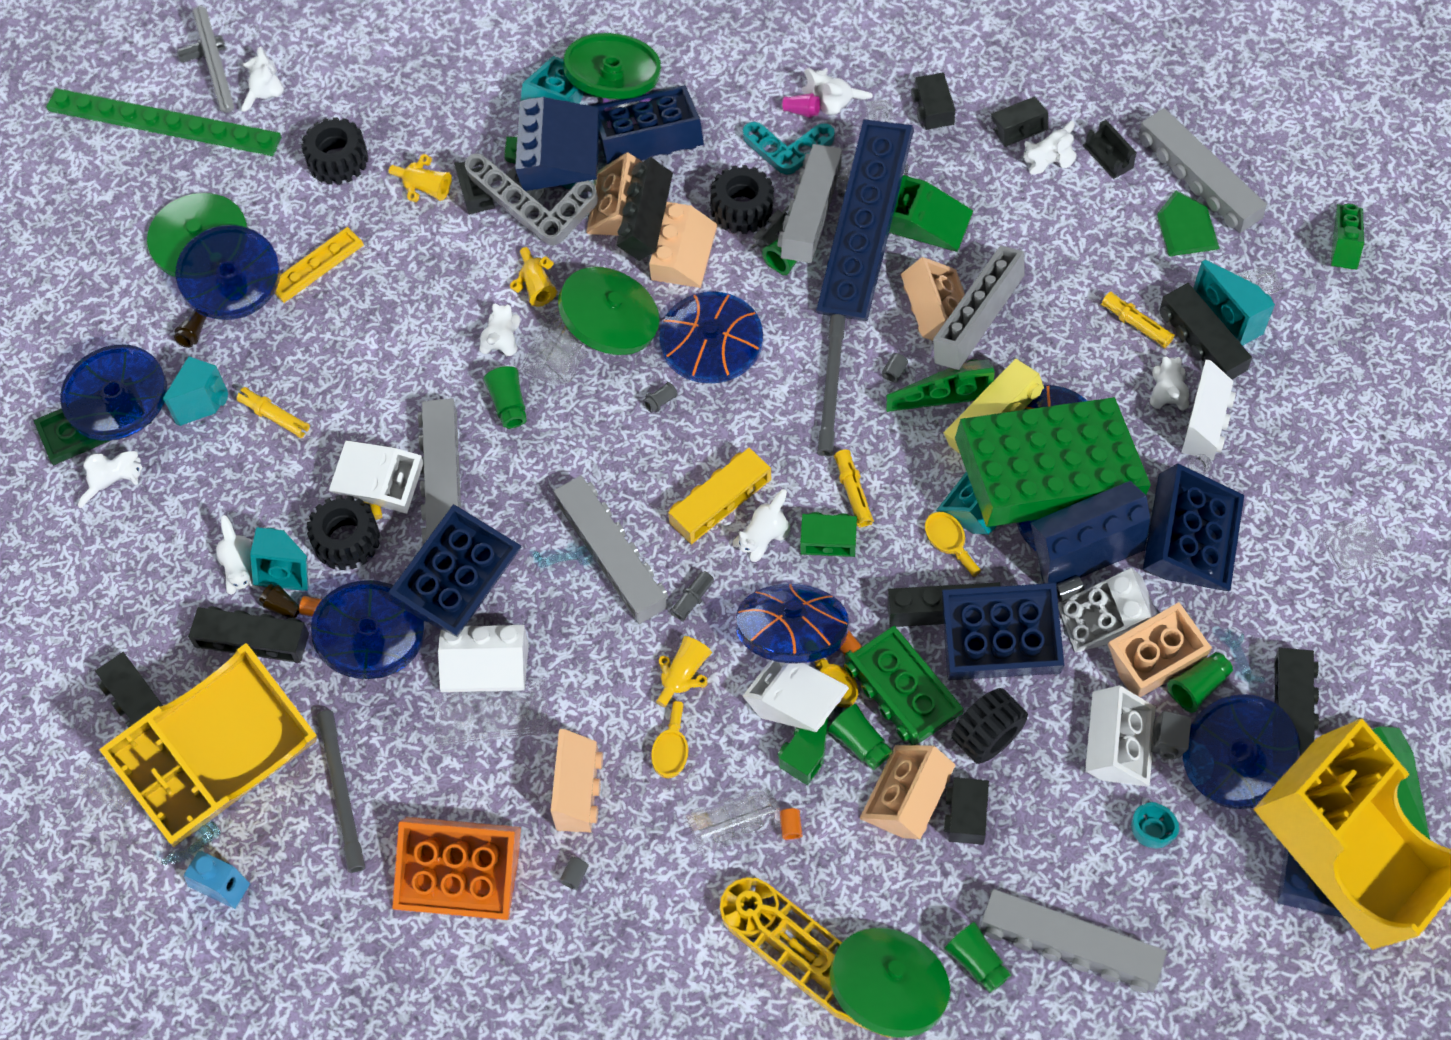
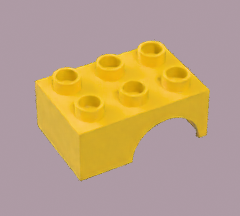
[99,643,317,847]
[1253,718,1451,950]

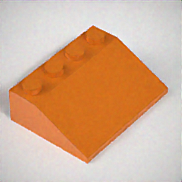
[392,817,521,920]

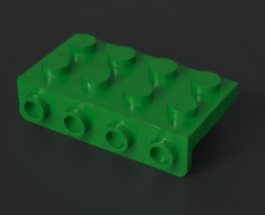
[844,625,964,745]

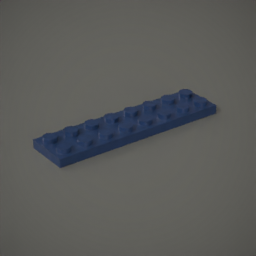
[816,119,914,322]

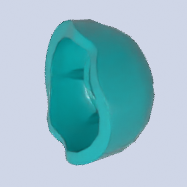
[1131,802,1179,849]

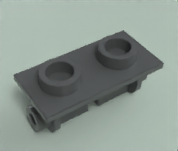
[751,205,790,253]

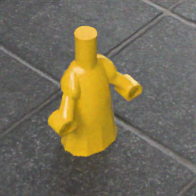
[389,154,452,202]
[510,247,557,307]
[656,636,712,708]

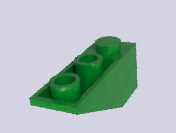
[1331,204,1364,270]
[777,716,829,786]

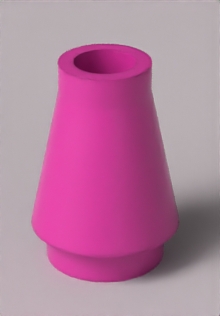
[782,93,820,118]

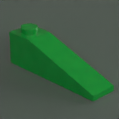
[886,359,995,412]
[1372,727,1430,839]

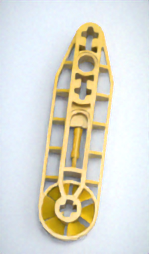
[720,877,892,1038]

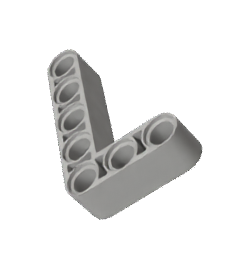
[465,153,598,246]

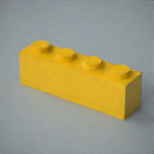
[668,447,772,545]

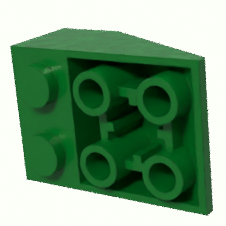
[889,175,973,252]

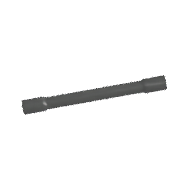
[817,314,845,456]
[316,710,366,873]

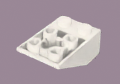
[329,441,423,514]
[1058,568,1157,653]
[743,654,849,732]

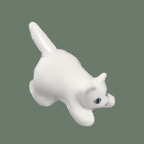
[241,47,284,112]
[802,68,873,115]
[1023,121,1076,175]
[479,303,521,356]
[1150,356,1189,410]
[78,451,142,508]
[732,489,790,562]
[216,515,259,595]

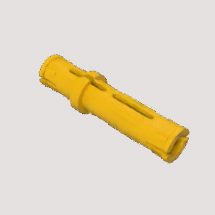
[1101,291,1175,349]
[237,387,310,438]
[834,449,874,528]

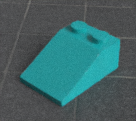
[520,56,586,103]
[1193,260,1275,346]

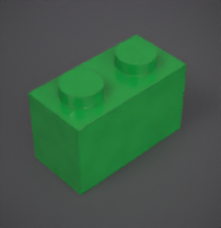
[800,512,857,557]

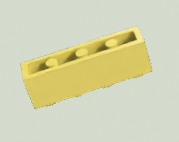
[943,358,1044,454]

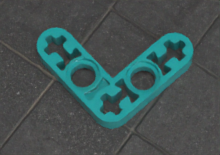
[743,122,835,175]

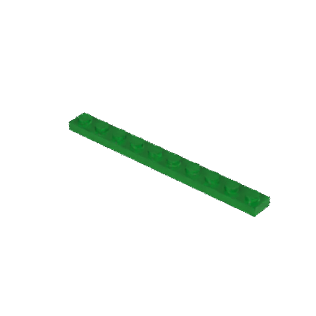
[46,88,282,156]

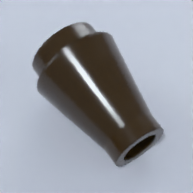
[174,310,206,348]
[259,583,300,618]

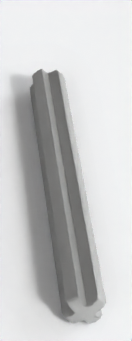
[193,6,234,113]

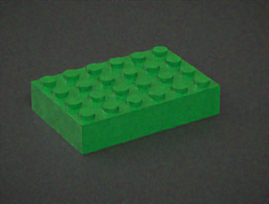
[955,397,1151,527]

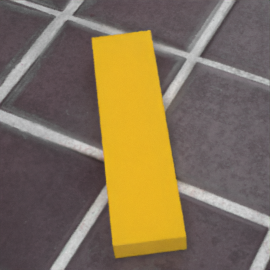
[267,227,364,303]

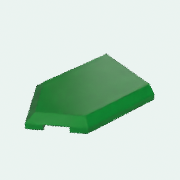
[1157,190,1220,257]

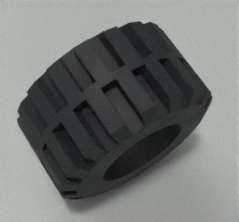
[301,117,368,185]
[710,165,774,234]
[307,495,380,570]
[951,688,1028,764]

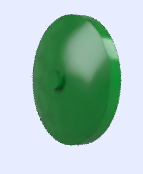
[563,33,661,99]
[147,193,249,280]
[558,267,659,355]
[830,928,950,1038]

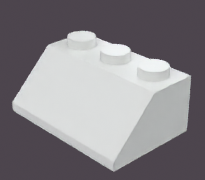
[1181,360,1236,460]
[438,625,529,692]
[1085,685,1156,787]

